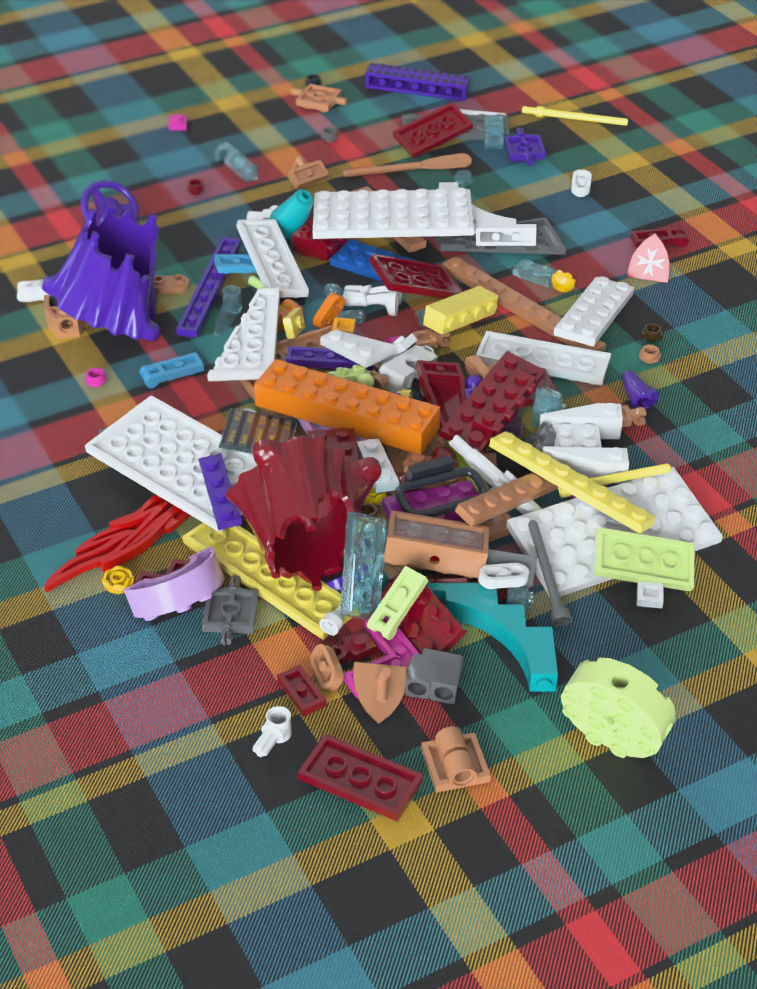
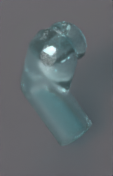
[337,310,366,325]

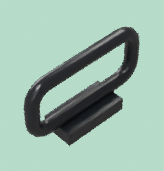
[395,455,490,517]

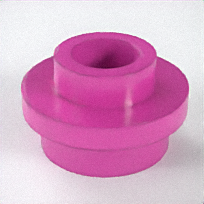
[85,368,107,387]

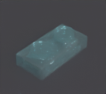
[513,259,557,287]

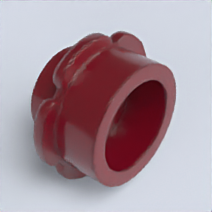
[187,178,205,195]

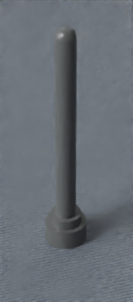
[528,520,572,627]

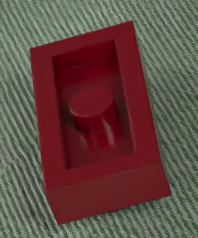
[277,665,327,717]

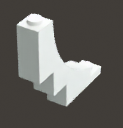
[439,182,536,246]

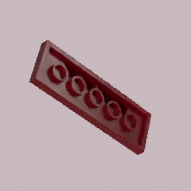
[439,351,546,454]

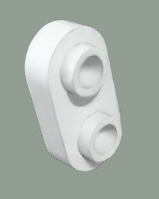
[571,170,592,197]
[478,563,529,589]

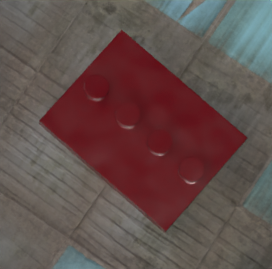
[369,254,462,299]

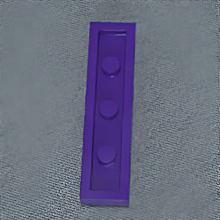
[286,346,374,371]
[198,453,242,530]

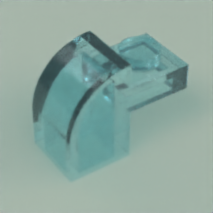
[484,116,504,149]

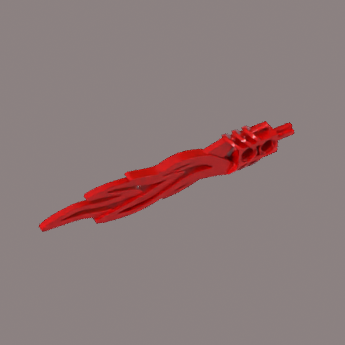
[44,494,191,592]

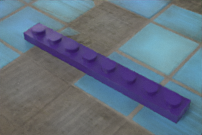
[176,237,241,338]

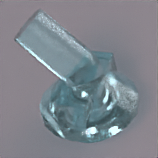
[323,283,343,297]

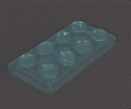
[340,512,386,620]

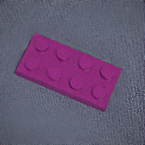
[382,480,479,523]

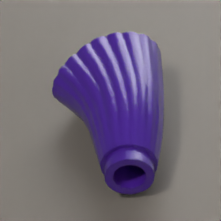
[622,370,660,410]

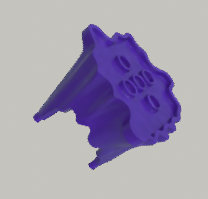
[42,205,161,341]

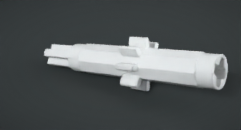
[449,435,542,515]

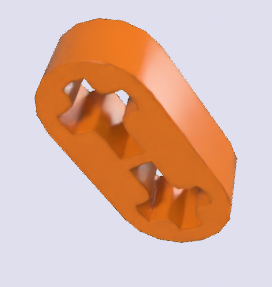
[313,293,345,329]

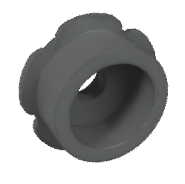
[321,127,338,143]

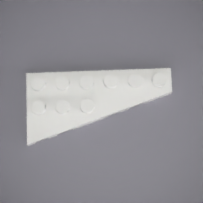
[207,288,280,381]

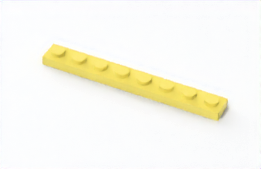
[489,431,656,534]

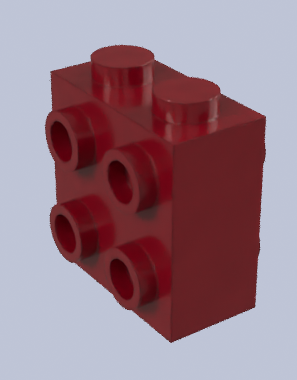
[292,216,348,261]

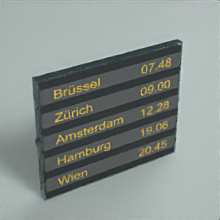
[219,408,298,454]

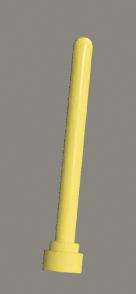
[558,463,671,498]

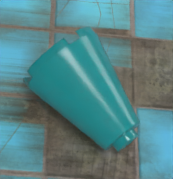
[270,189,314,241]

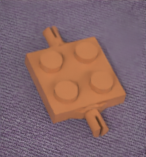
[290,83,348,112]

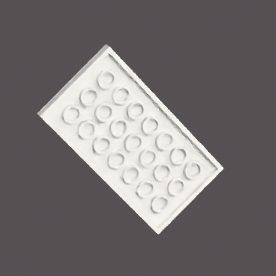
[313,188,474,239]
[85,395,257,532]
[506,467,723,597]

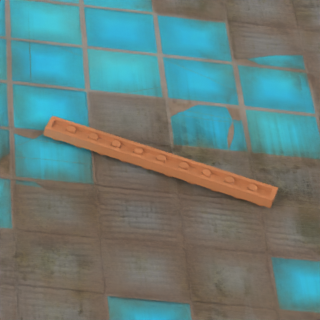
[442,256,606,352]

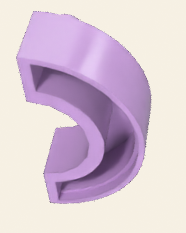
[123,547,225,621]

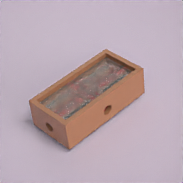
[383,510,489,578]

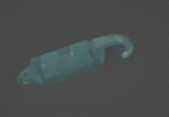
[215,142,258,182]

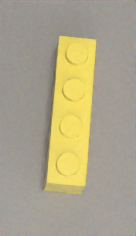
[423,286,499,335]

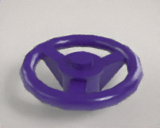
[81,180,140,222]

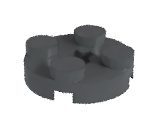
[524,423,556,452]

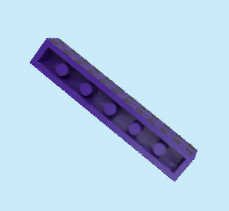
[366,63,471,101]

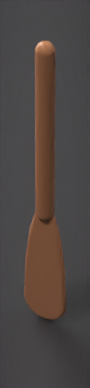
[343,153,472,177]

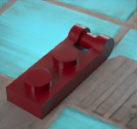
[630,227,689,249]

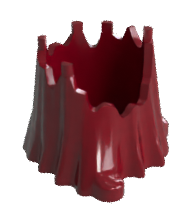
[226,436,382,591]

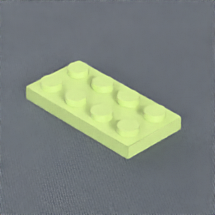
[594,527,695,592]

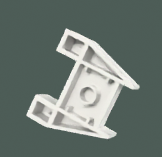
[539,403,629,485]

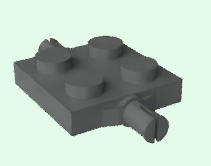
[202,576,259,645]

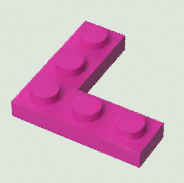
[344,616,419,698]

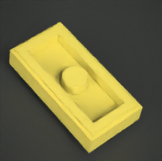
[283,307,306,339]

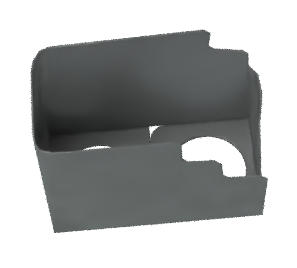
[405,648,464,704]

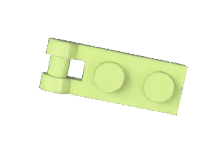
[367,566,428,640]

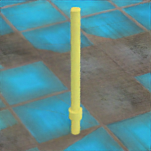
[522,106,628,126]

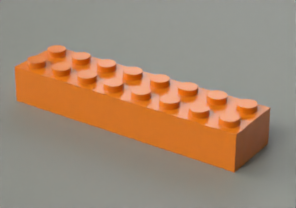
[254,359,440,455]

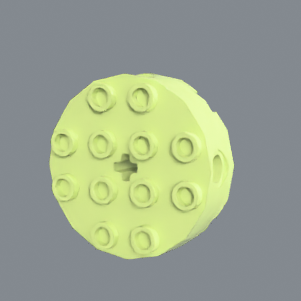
[561,658,676,758]

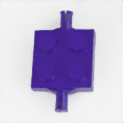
[504,128,546,166]

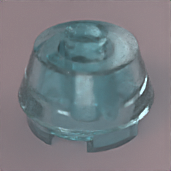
[530,386,566,428]

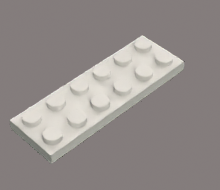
[236,219,309,298]
[554,277,635,346]
[476,331,611,385]

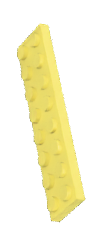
[183,523,359,640]

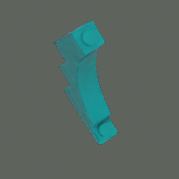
[427,583,558,692]

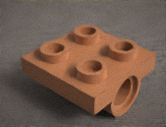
[421,726,490,793]

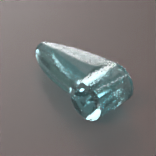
[214,285,242,336]

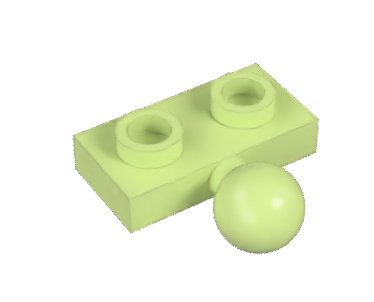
[327,365,374,387]

